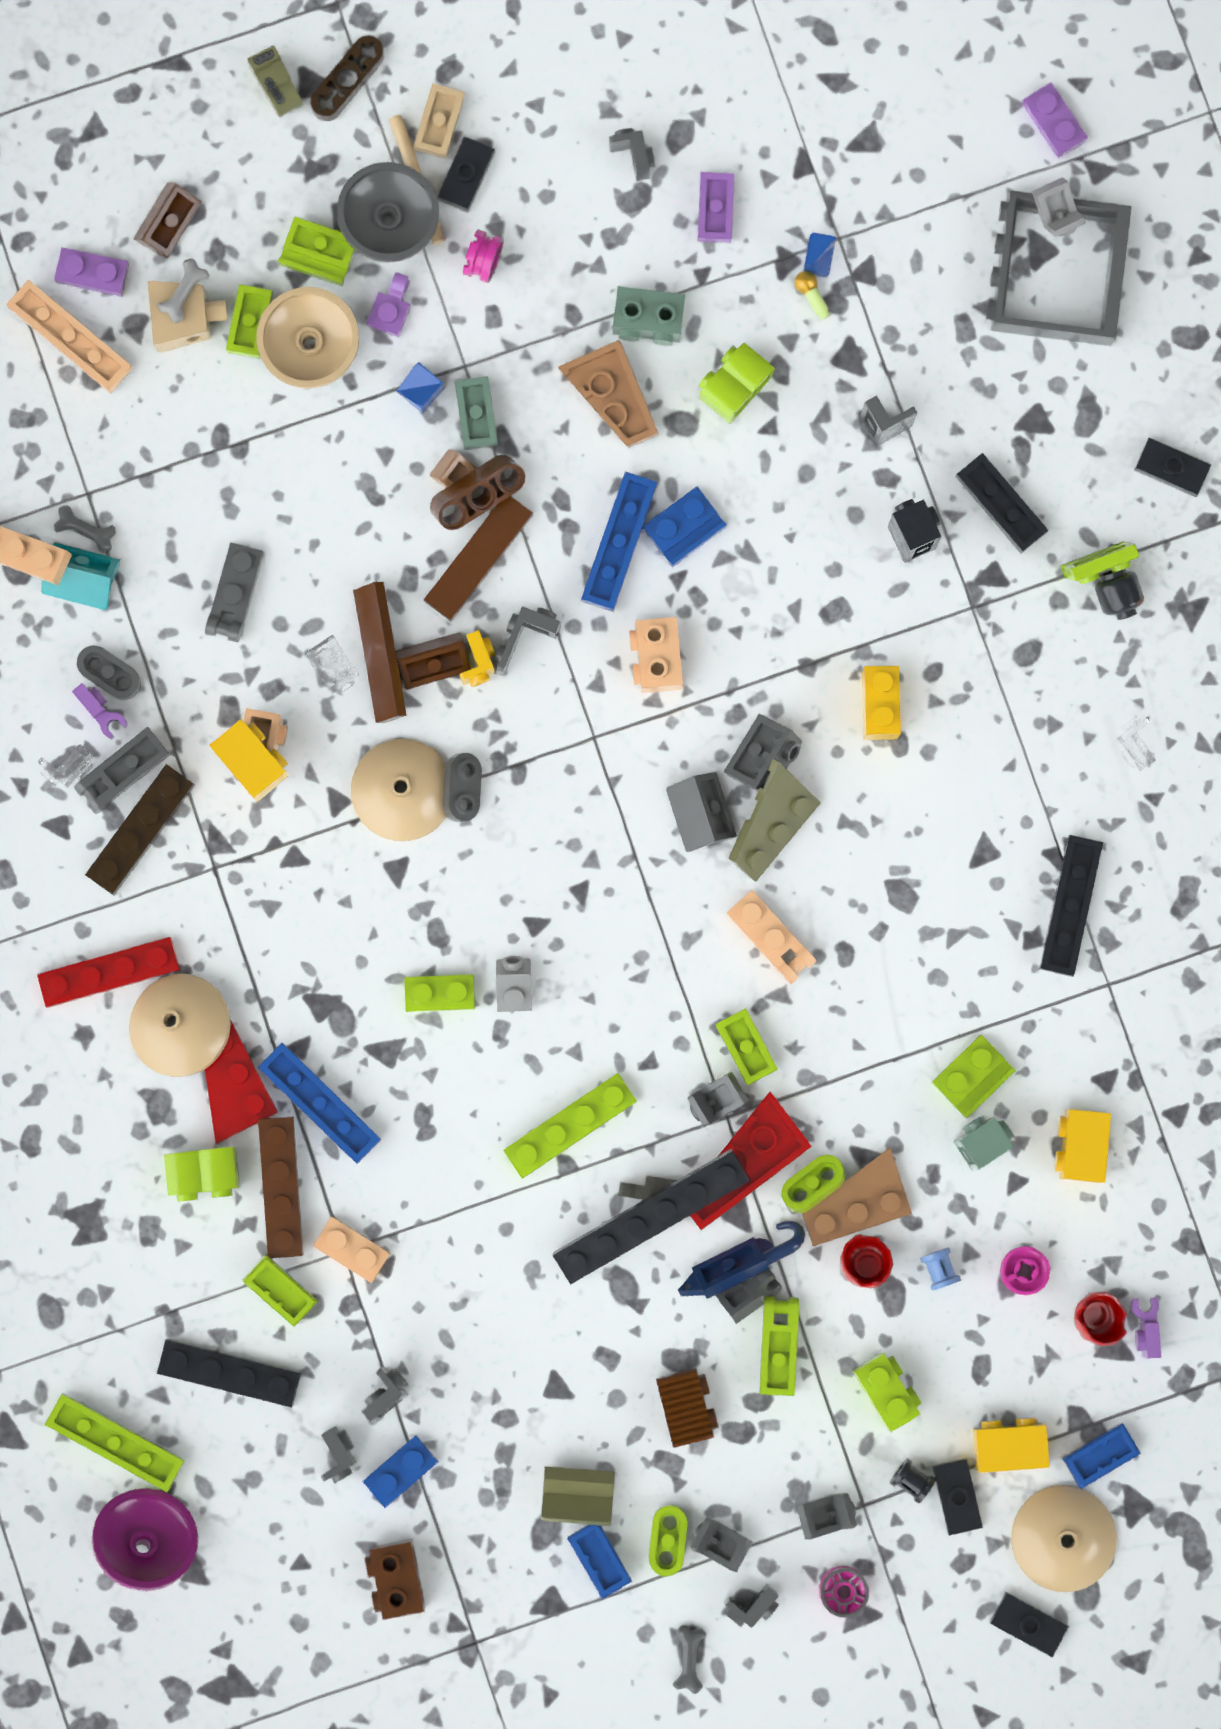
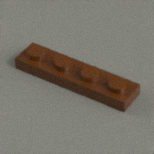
[258,1116,304,1258]

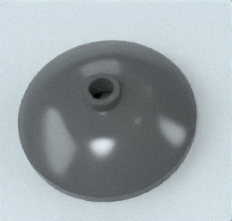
[337,162,439,262]

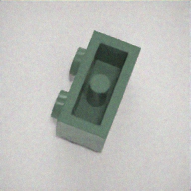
[613,286,685,346]
[953,1116,1014,1171]

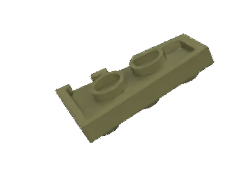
[728,759,821,882]

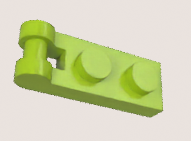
[759,1296,799,1396]

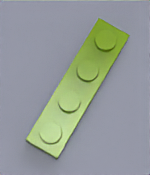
[503,1073,637,1179]
[44,1393,185,1492]

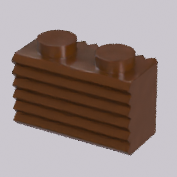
[656,1368,719,1448]

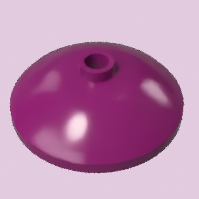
[92,1489,198,1591]

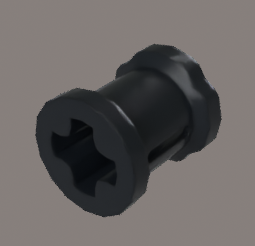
[890,1458,936,1504]

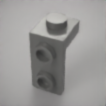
[493,606,561,676]

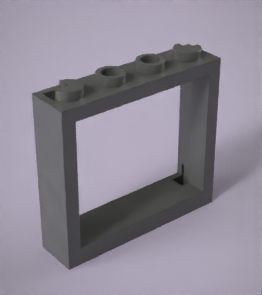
[986,190,1132,346]

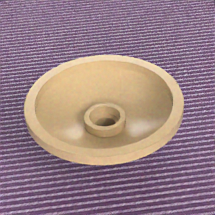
[256,287,359,389]
[351,739,447,842]
[129,974,231,1077]
[1011,1485,1117,1592]

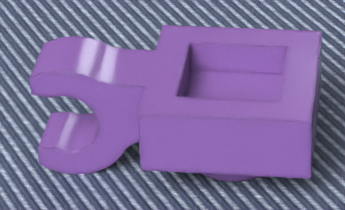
[366,272,411,338]
[72,683,128,740]
[1130,1297,1161,1359]

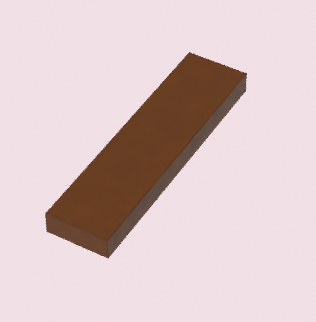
[423,496,533,622]
[353,582,407,723]

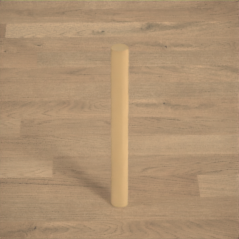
[389,115,446,245]

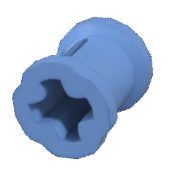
[920,1247,961,1291]

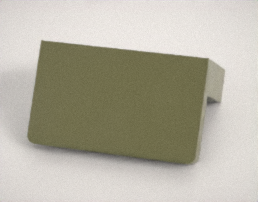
[541,1466,615,1526]

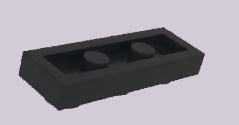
[955,453,1049,554]

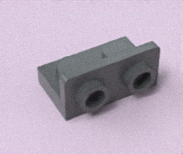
[724,713,802,792]
[361,1368,409,1423]

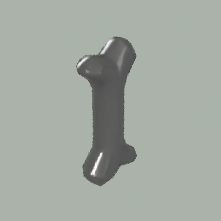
[54,505,116,553]
[672,1625,707,1694]

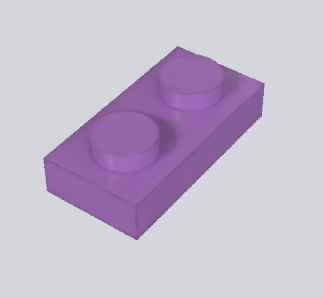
[1021,82,1088,159]
[697,172,734,243]
[54,247,129,297]

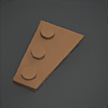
[557,340,660,448]

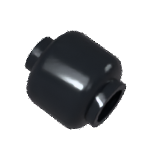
[1095,569,1144,620]

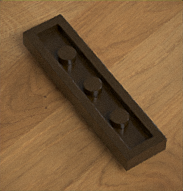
[85,764,195,896]

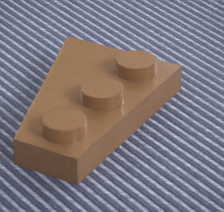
[802,1148,912,1247]

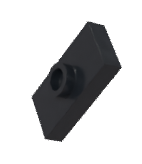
[437,136,495,213]
[1134,438,1211,497]
[932,1458,983,1536]
[989,1591,1069,1658]

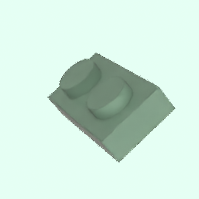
[455,376,498,450]

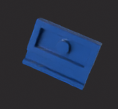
[643,486,727,568]

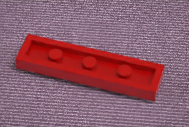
[37,937,181,1008]

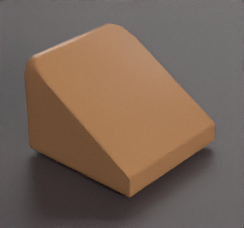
[430,449,477,488]

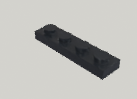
[1039,835,1103,977]
[157,1339,302,1408]

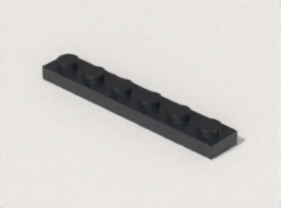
[552,1149,750,1285]

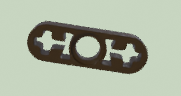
[310,35,384,121]

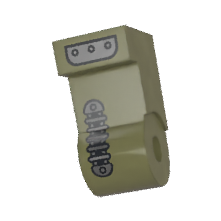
[247,45,303,118]

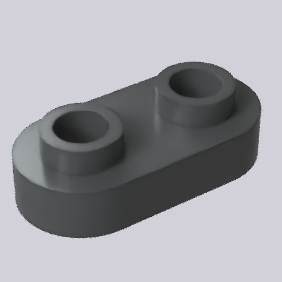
[77,645,141,700]
[443,753,482,822]

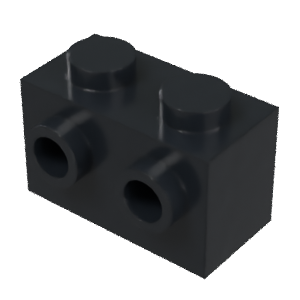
[887,499,942,563]

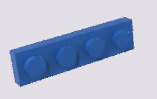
[581,471,657,612]
[258,1043,382,1164]

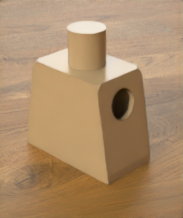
[148,281,228,353]

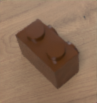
[365,1539,426,1620]

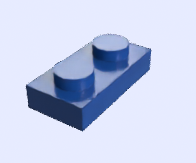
[362,1435,439,1508]

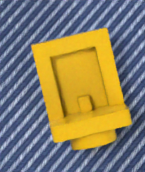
[459,630,496,687]

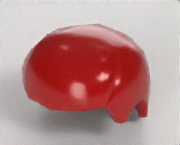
[840,1234,894,1288]
[1074,1291,1127,1346]

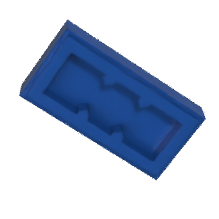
[1062,1422,1141,1489]
[567,1524,633,1599]

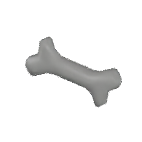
[157,258,210,323]

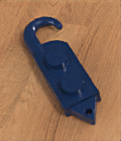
[678,1221,805,1299]

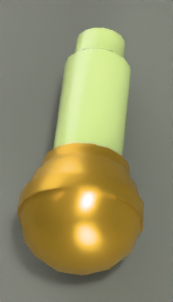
[794,271,830,320]

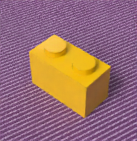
[862,666,901,740]
[209,719,289,802]
[1054,1109,1111,1183]
[973,1418,1050,1473]

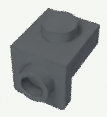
[609,128,655,181]
[687,1072,749,1127]
[321,1426,356,1484]
[796,1493,857,1540]
[691,1518,753,1573]
[724,1584,779,1628]

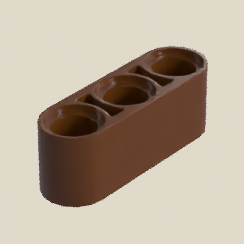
[430,455,526,530]

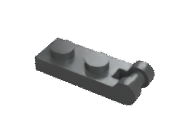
[205,542,264,643]
[74,727,171,814]

